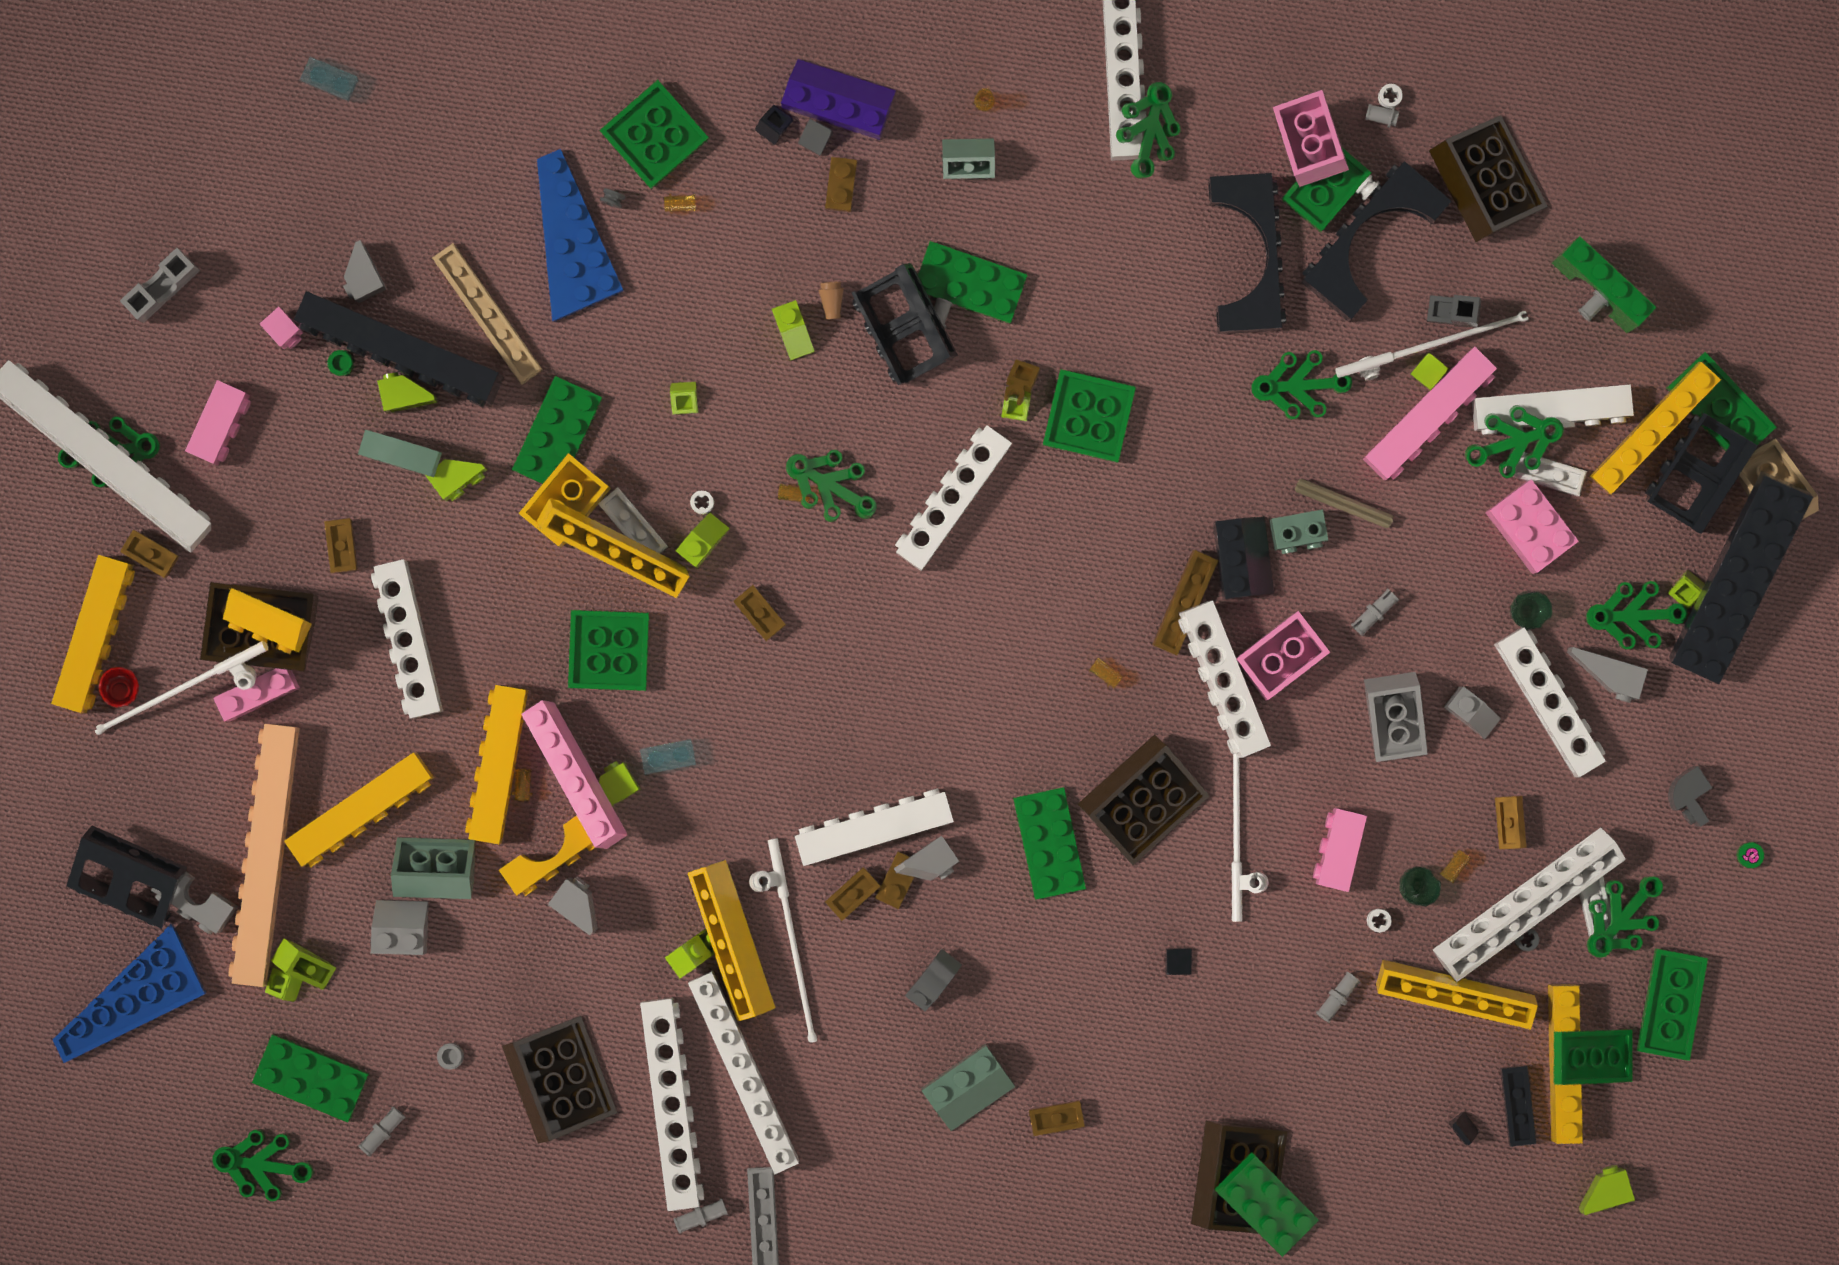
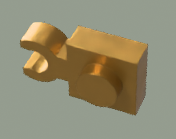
[1004,359,1040,405]

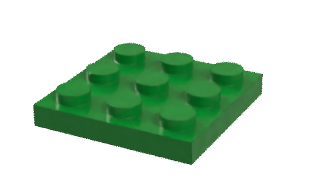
[599,80,709,190]
[1042,369,1136,463]
[568,610,650,691]

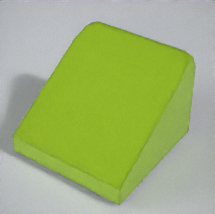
[1410,353,1448,390]
[670,382,698,415]
[1001,387,1031,421]
[1668,570,1705,610]
[265,968,302,1002]

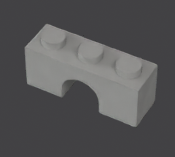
[120,248,200,323]
[151,872,238,935]

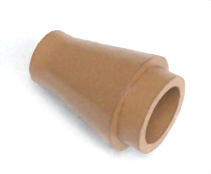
[818,281,844,319]

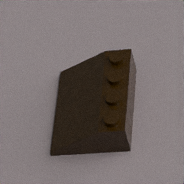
[1429,115,1548,242]
[200,582,319,672]
[1078,734,1209,865]
[502,1016,617,1144]
[1191,1120,1288,1234]

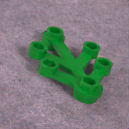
[1116,82,1181,179]
[1251,350,1352,420]
[1465,405,1564,478]
[58,417,160,488]
[786,450,877,522]
[1586,581,1688,650]
[1587,876,1663,958]
[212,1129,314,1202]

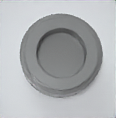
[437,1043,464,1070]

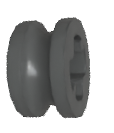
[599,188,626,209]
[1514,929,1539,951]

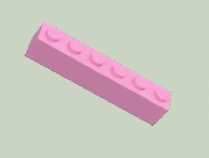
[1363,347,1497,481]
[522,700,628,849]

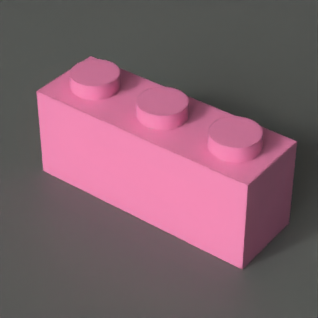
[185,380,251,466]
[213,669,300,722]
[1313,808,1367,892]

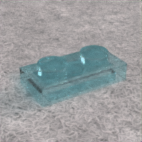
[300,57,359,102]
[640,739,696,775]

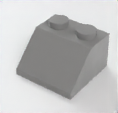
[548,877,597,935]
[371,900,429,955]

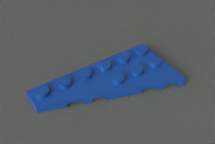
[537,149,624,322]
[53,923,207,1063]

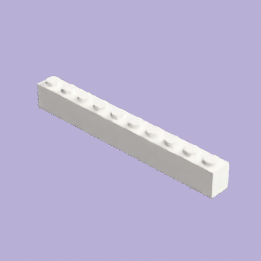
[0,360,211,553]

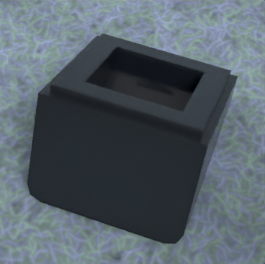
[755,104,794,145]
[1165,948,1192,975]
[1449,1112,1479,1145]

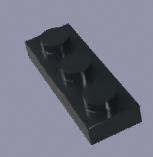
[1500,1065,1537,1147]

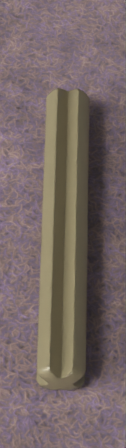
[1295,479,1394,528]

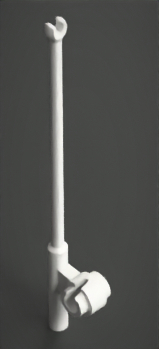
[1335,311,1529,381]
[95,641,268,735]
[1232,722,1269,922]
[749,838,817,1042]

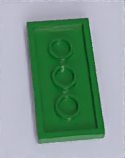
[918,241,1027,324]
[1666,352,1776,451]
[512,376,603,484]
[1013,787,1086,900]
[1637,948,1708,1061]
[1553,1029,1633,1085]
[252,1034,369,1123]
[1215,1152,1319,1257]

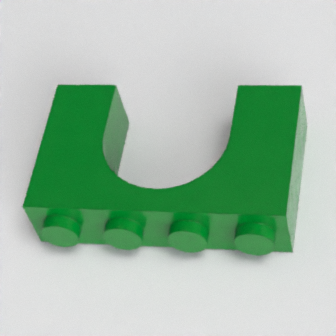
[1552,236,1657,333]

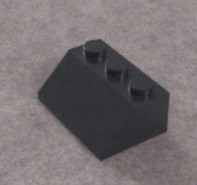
[1213,517,1274,600]

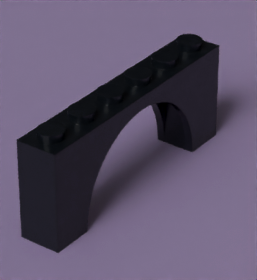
[1301,161,1451,322]
[1208,173,1286,334]

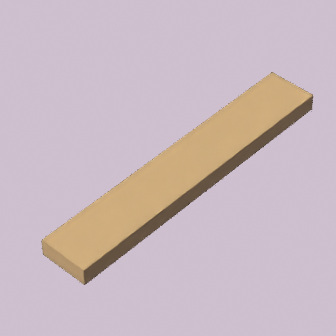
[432,243,543,385]

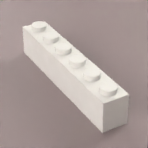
[1472,384,1634,435]
[795,788,954,866]

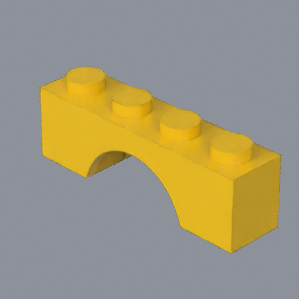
[499,816,595,896]

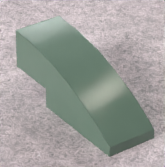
[358,430,442,477]

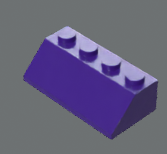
[781,59,896,140]

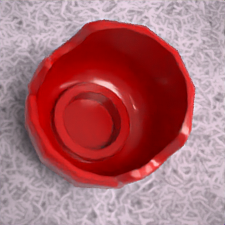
[99,667,139,708]

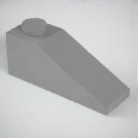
[1567,647,1648,703]

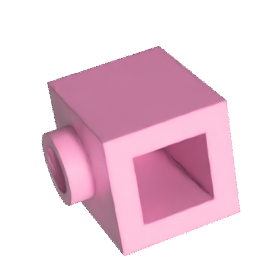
[260,307,304,350]

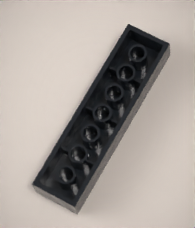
[294,291,504,408]
[1669,471,1813,684]

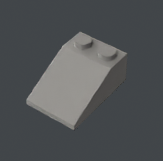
[1364,672,1428,762]

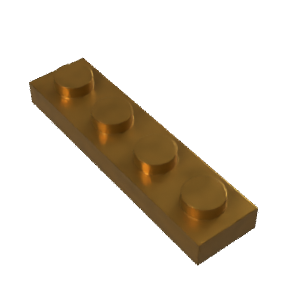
[1152,550,1218,656]

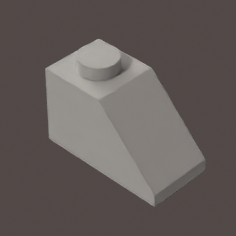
[343,240,387,303]
[1443,686,1501,739]
[894,836,959,881]

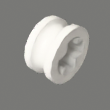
[1378,84,1403,109]
[1355,175,1380,201]
[690,490,714,515]
[1367,909,1391,933]

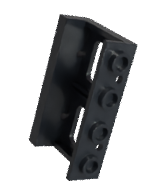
[852,263,958,385]
[1645,412,1758,534]
[66,825,187,929]

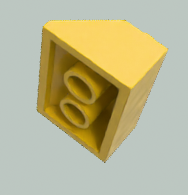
[518,453,611,548]
[223,588,312,654]

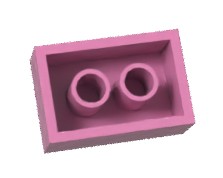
[1273,90,1349,187]
[1485,479,1579,574]
[1236,611,1330,701]

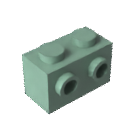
[942,138,995,179]
[1269,509,1328,554]

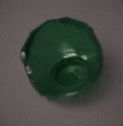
[1510,590,1552,630]
[1399,866,1441,907]

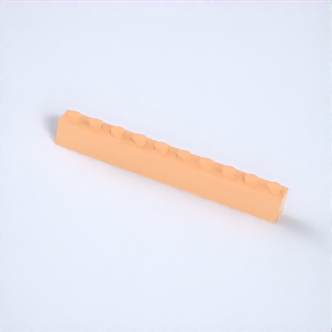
[229,724,300,987]

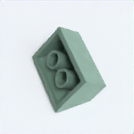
[391,837,475,899]
[921,1043,1015,1131]

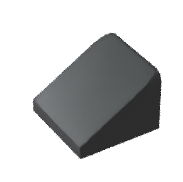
[798,119,833,156]

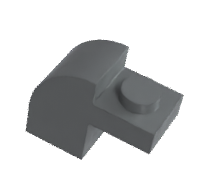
[1427,295,1482,327]
[1668,766,1712,827]
[905,949,962,1012]

